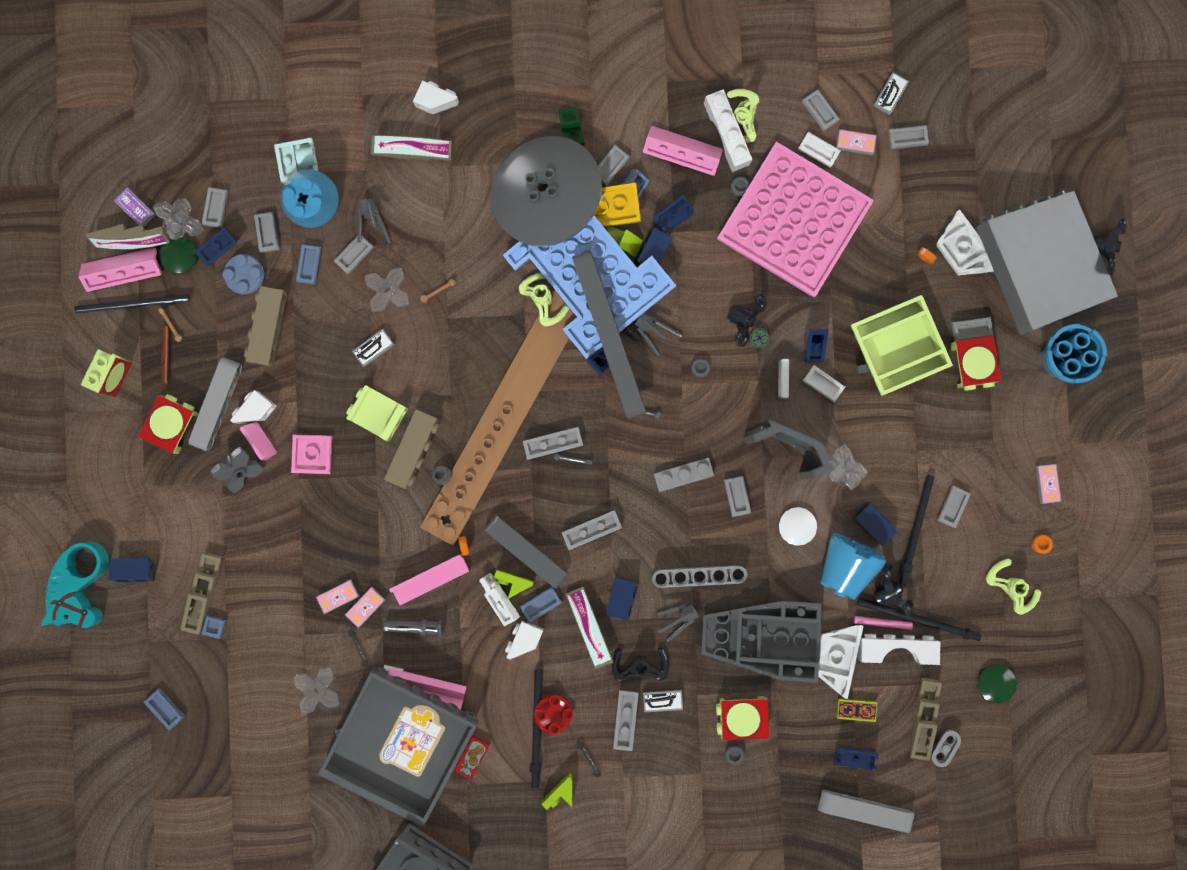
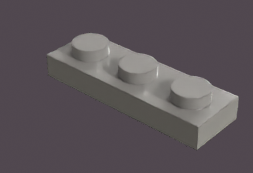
[523,427,583,460]
[654,458,714,492]
[561,510,622,550]
[613,690,639,751]

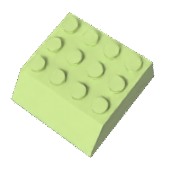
[851,295,953,396]

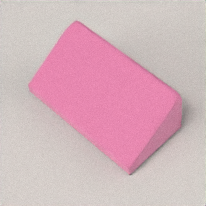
[240,422,277,460]

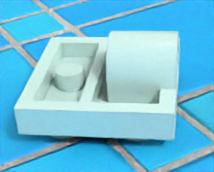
[274,138,319,183]

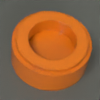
[917,247,937,264]
[1031,534,1053,554]
[458,536,469,556]

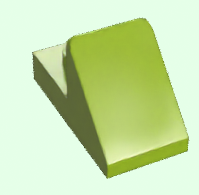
[606,226,643,258]
[494,569,534,598]
[541,772,572,810]

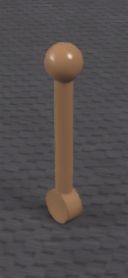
[420,279,456,303]
[158,307,182,342]

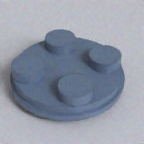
[223,254,264,295]

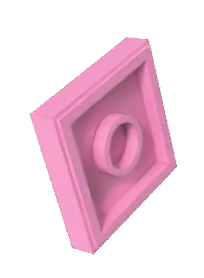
[291,435,332,474]

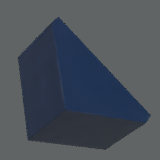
[804,329,829,362]
[587,347,610,377]

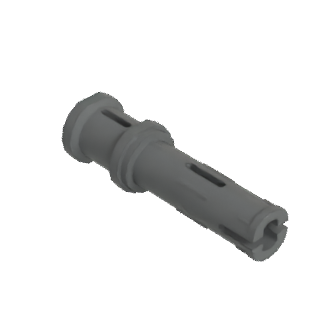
[383,619,444,637]

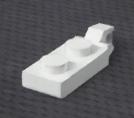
[479,573,520,626]

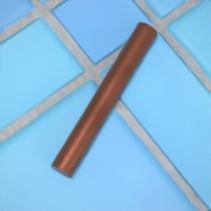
[160,326,169,383]

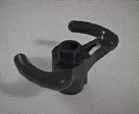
[1094,218,1127,275]
[727,294,767,347]
[874,562,914,615]
[611,647,669,683]

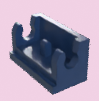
[652,195,694,234]
[194,228,238,267]
[633,228,673,266]
[855,501,898,546]
[109,558,154,583]
[606,577,639,620]
[833,745,879,770]

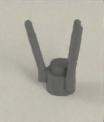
[357,199,391,244]
[635,313,683,356]
[657,603,698,642]

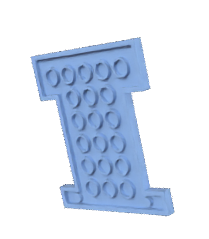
[503,194,676,359]

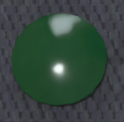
[159,236,198,274]
[978,665,1017,703]

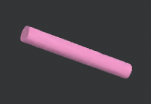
[854,616,913,630]

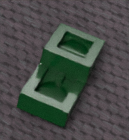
[558,107,585,147]

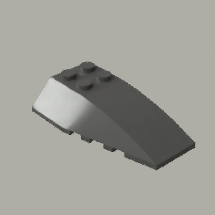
[702,601,822,683]

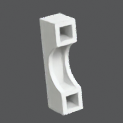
[704,90,752,172]
[858,634,940,665]

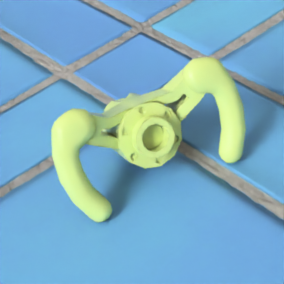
[727,89,759,143]
[519,273,569,327]
[986,559,1041,615]

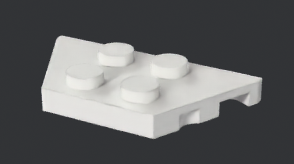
[936,210,994,276]
[819,625,863,699]

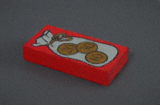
[454,736,490,780]

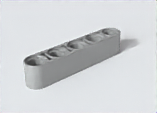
[189,357,242,452]
[651,565,747,588]
[817,790,915,833]

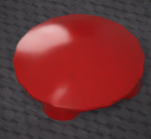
[534,695,573,735]

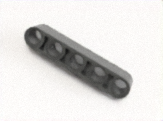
[484,515,568,589]

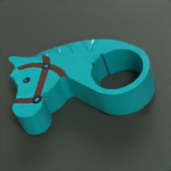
[41,542,109,628]

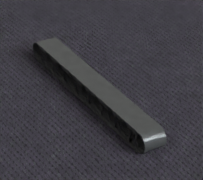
[572,250,647,419]

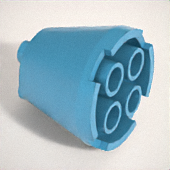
[280,170,339,228]
[1041,324,1107,383]
[820,533,887,600]

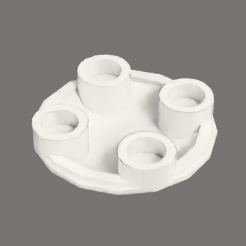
[779,507,817,546]

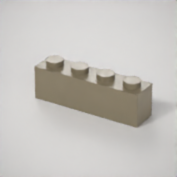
[244,286,287,367]
[384,409,440,489]

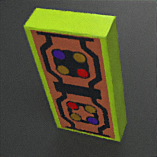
[836,698,877,722]

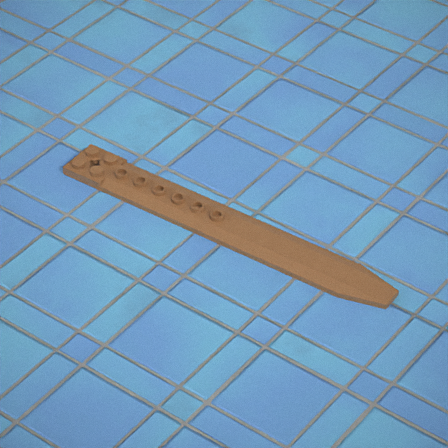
[420,290,577,546]

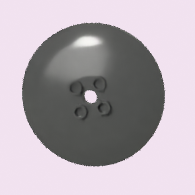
[491,136,602,246]

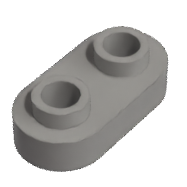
[930,729,961,767]

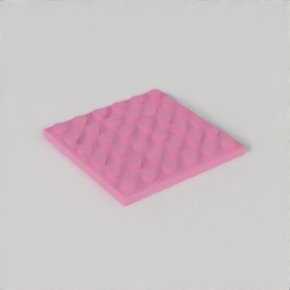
[717,142,874,298]

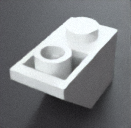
[413,81,459,115]
[230,390,277,424]
[505,620,544,659]

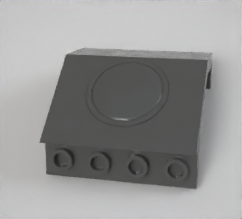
[743,419,834,480]
[376,824,474,870]

